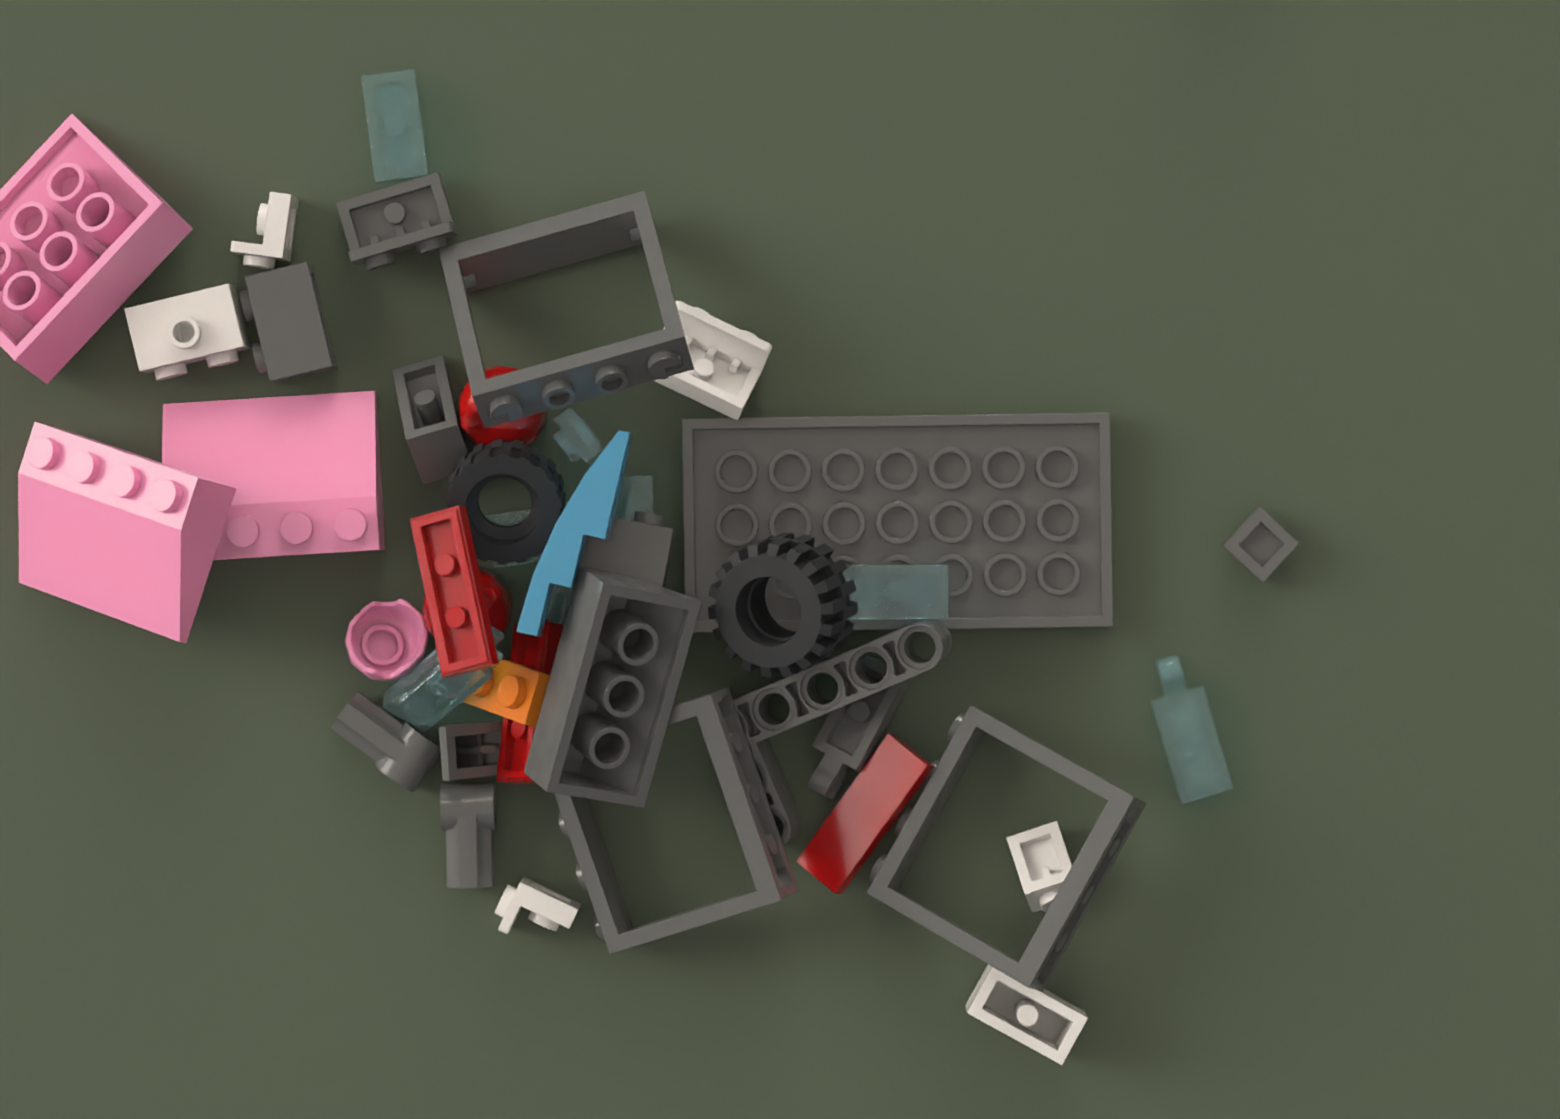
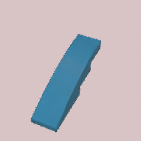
[516,430,633,637]

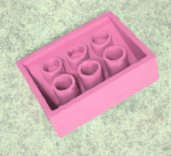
[0,114,193,384]
[162,391,386,561]
[18,422,237,643]

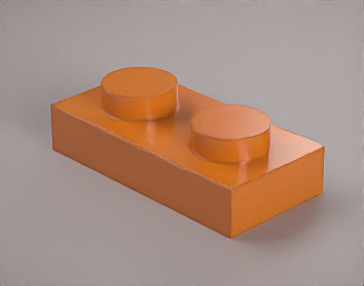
[460,656,550,727]

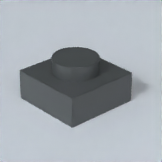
[1222,507,1299,582]

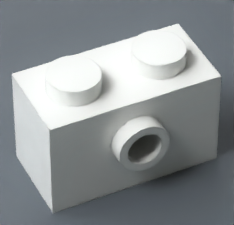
[124,283,251,380]

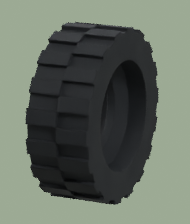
[444,439,566,565]

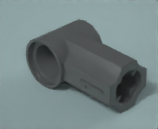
[331,691,441,792]
[440,782,497,889]

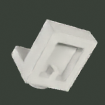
[230,192,299,270]
[1006,821,1072,912]
[495,877,582,934]

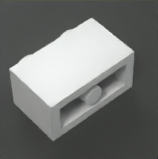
[965,964,1088,1065]

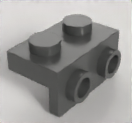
[336,172,458,271]

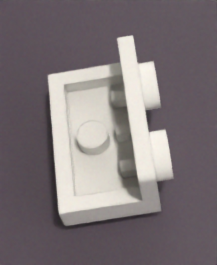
[654,301,772,421]

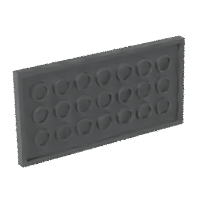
[682,412,1113,633]

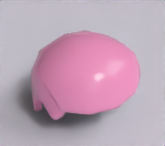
[345,599,429,681]

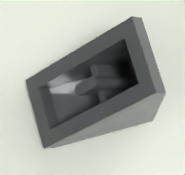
[439,720,503,781]

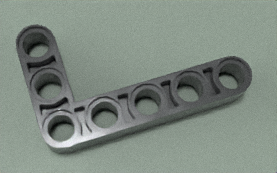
[701,619,952,846]

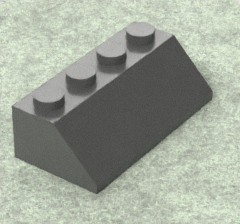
[524,566,701,808]

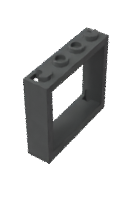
[439,190,694,428]
[554,687,799,954]
[867,705,1147,992]

